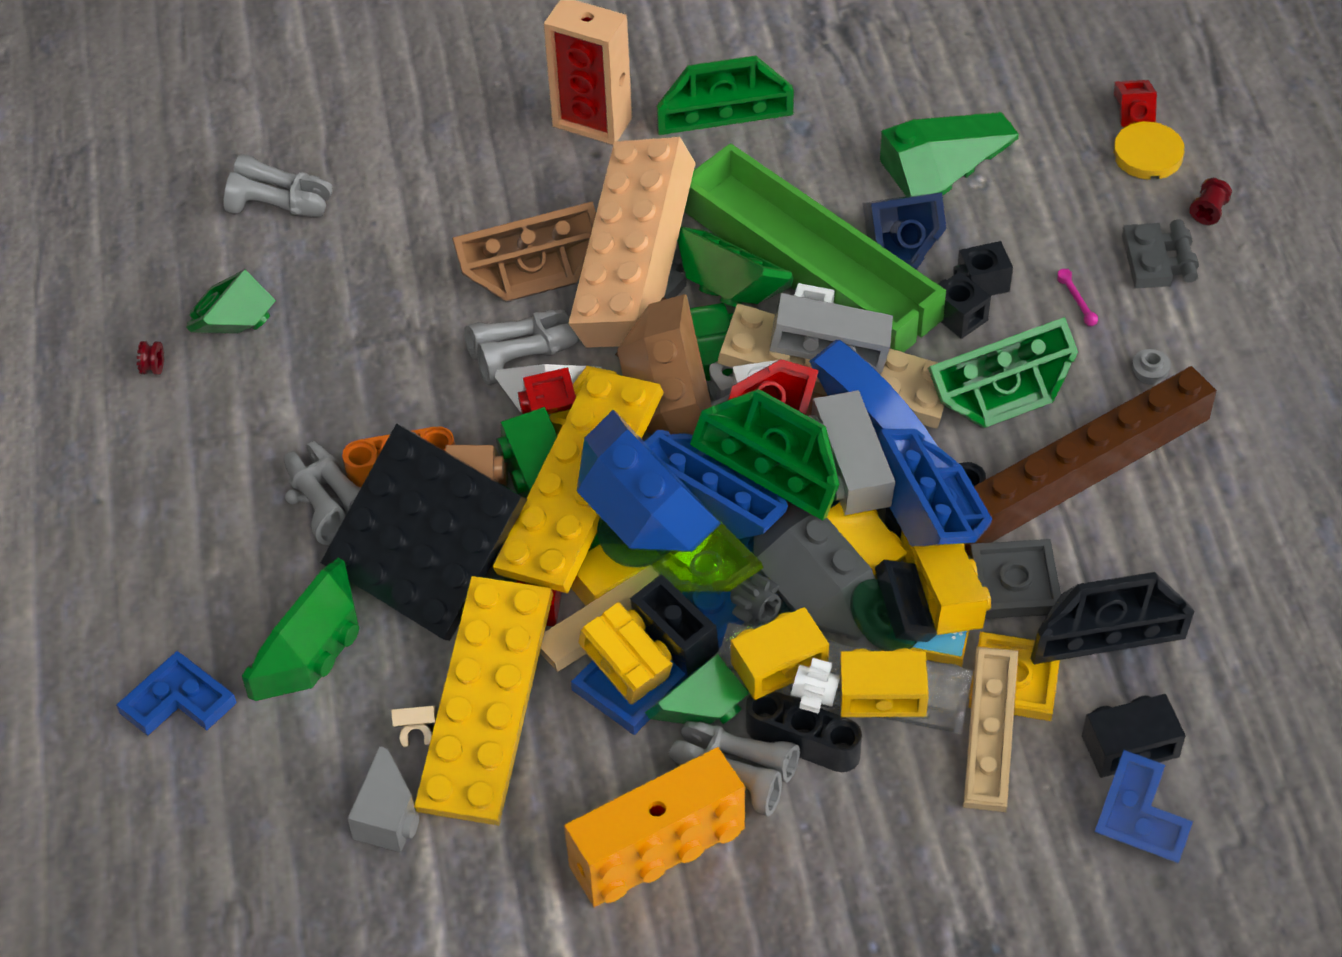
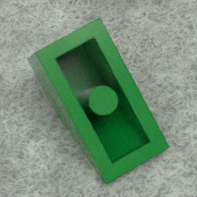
[645,654,749,724]

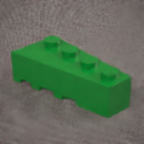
[496,407,603,551]

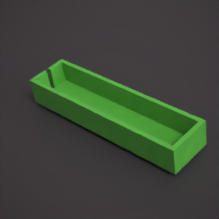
[684,143,946,352]

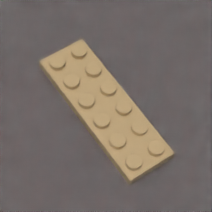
[717,303,944,429]

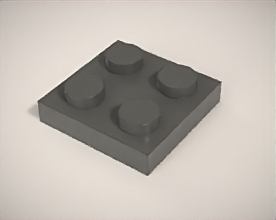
[970,539,1061,619]

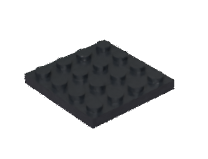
[320,424,528,641]

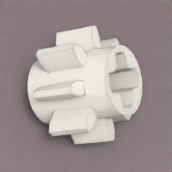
[791,658,840,714]

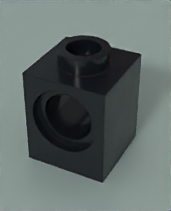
[953,241,1013,296]
[938,272,991,339]

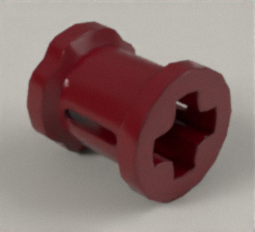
[1189,177,1232,225]

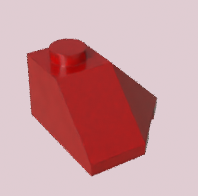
[728,359,819,415]

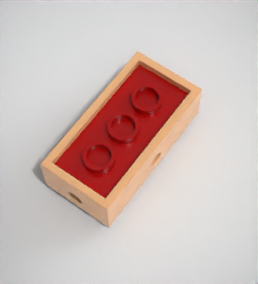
[544,0,632,145]

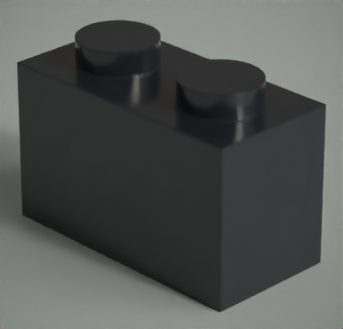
[630,574,719,676]
[1082,693,1186,778]

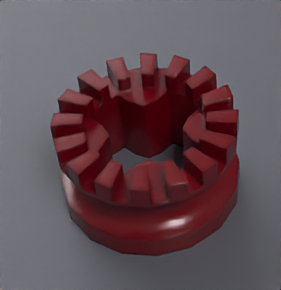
[137,341,164,375]

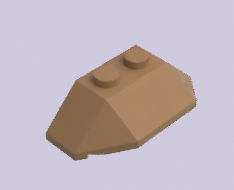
[452,201,596,302]
[617,294,711,435]

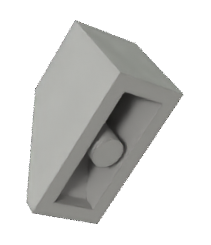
[347,746,419,852]

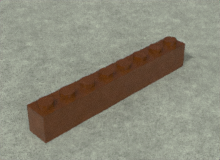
[964,366,1217,556]

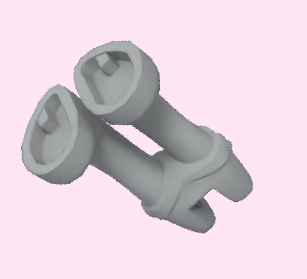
[224,154,333,217]
[464,309,579,385]
[284,441,361,545]
[669,721,800,816]

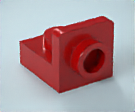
[1114,80,1157,127]
[517,367,576,415]

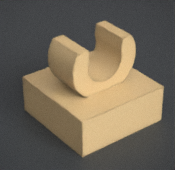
[391,706,437,747]

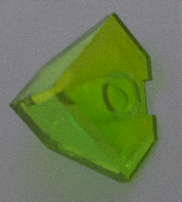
[651,518,764,594]

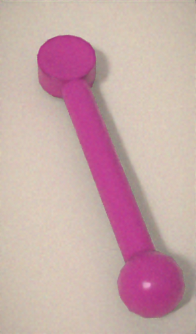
[1057,269,1098,326]

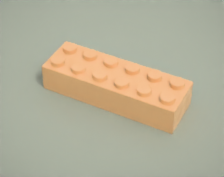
[568,137,695,348]

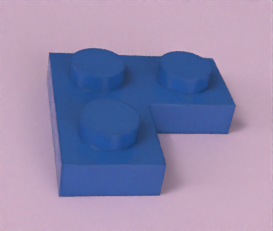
[116,651,237,736]
[1095,750,1193,864]

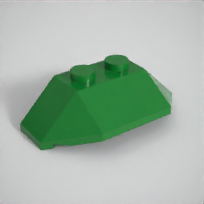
[657,55,794,135]
[677,227,794,307]
[928,317,1078,428]
[690,389,839,521]
[242,558,359,701]

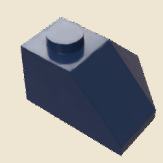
[863,192,947,270]

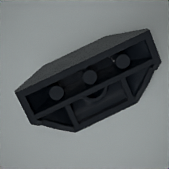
[1031,572,1194,664]

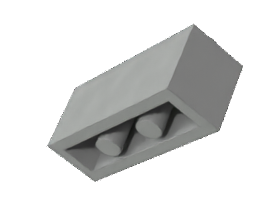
[770,293,893,374]
[808,390,895,515]

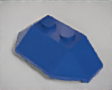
[577,410,721,552]
[644,429,788,541]
[878,429,993,546]

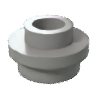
[1132,349,1171,385]

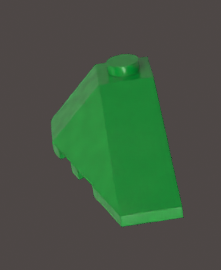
[880,112,1019,196]

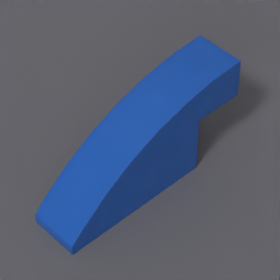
[809,340,937,446]

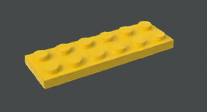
[493,369,664,594]
[414,576,553,826]

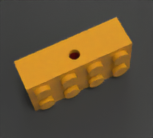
[564,747,745,907]

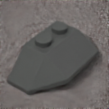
[752,500,888,641]

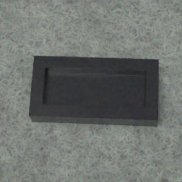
[874,560,937,642]

